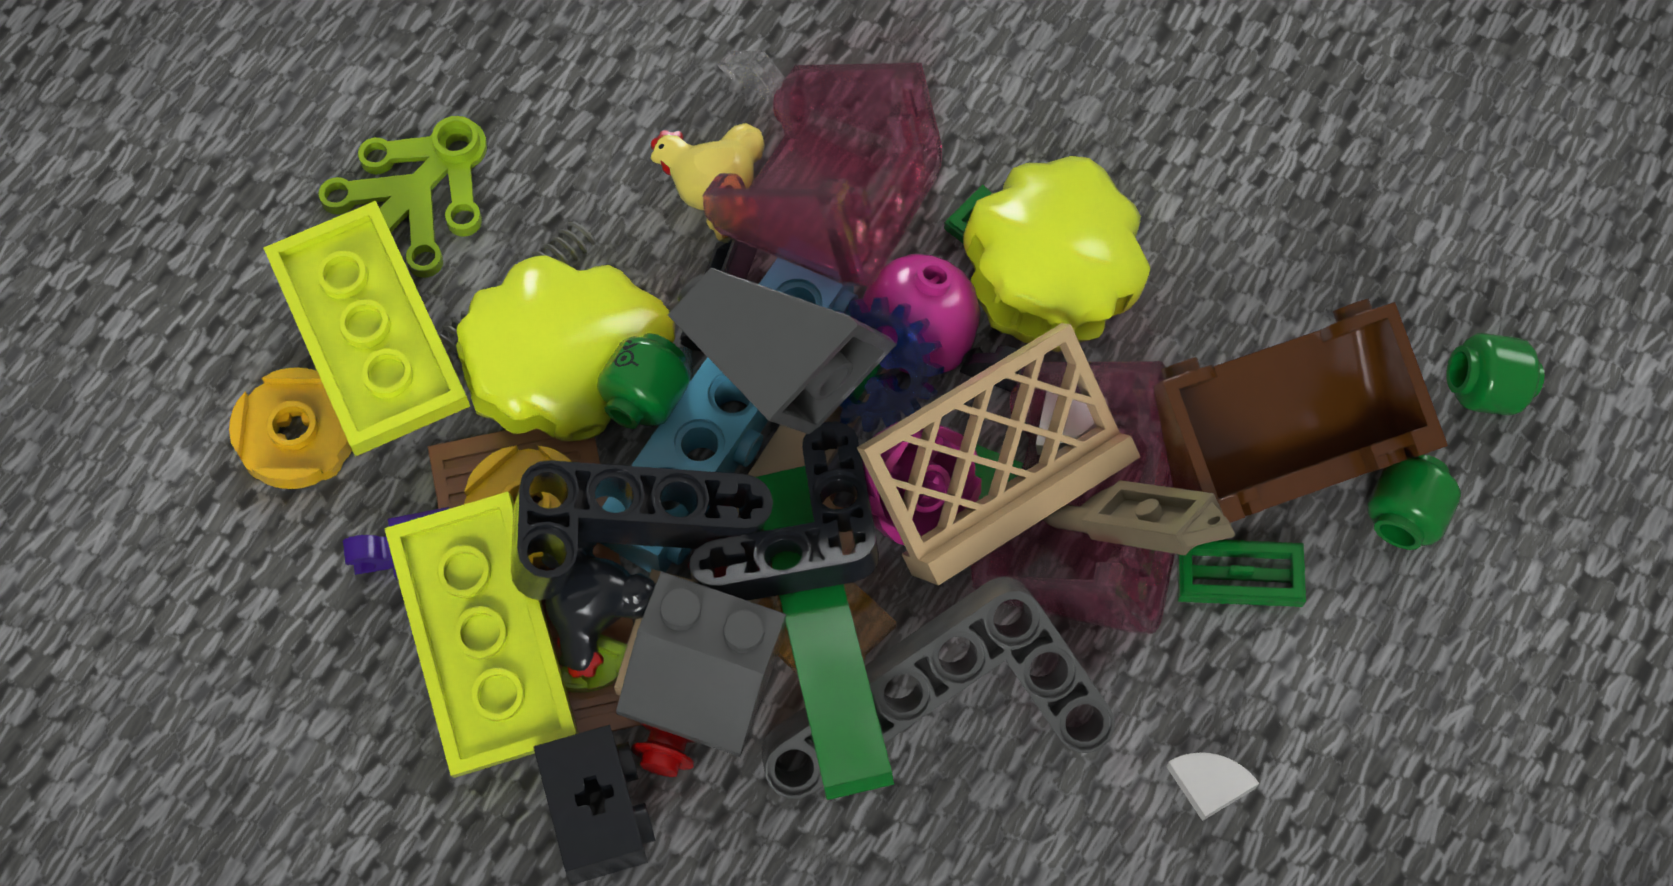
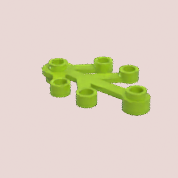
[318,116,487,278]

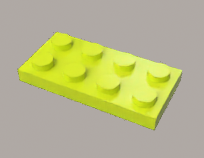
[264,201,470,457]
[384,491,578,778]

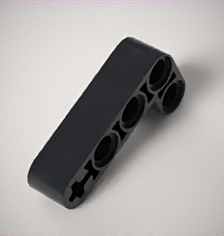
[511,460,773,600]

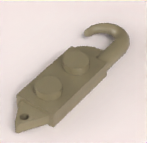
[1043,480,1235,555]

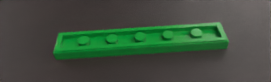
[756,466,894,800]

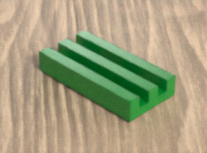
[1177,540,1306,607]

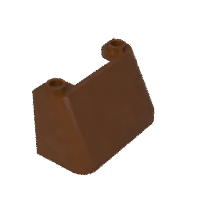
[1153,298,1448,523]

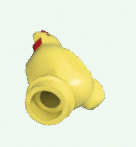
[650,123,765,241]

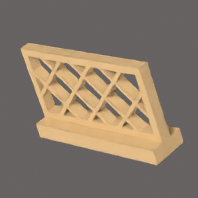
[857,323,1141,586]

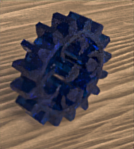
[836,296,944,432]

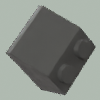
[616,571,786,757]

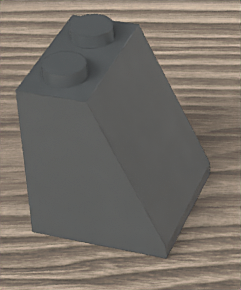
[668,268,897,434]

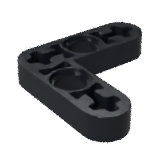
[689,422,879,601]

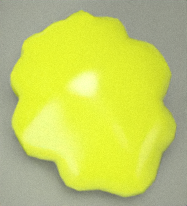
[963,156,1150,352]
[456,255,675,441]

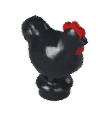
[542,541,656,678]

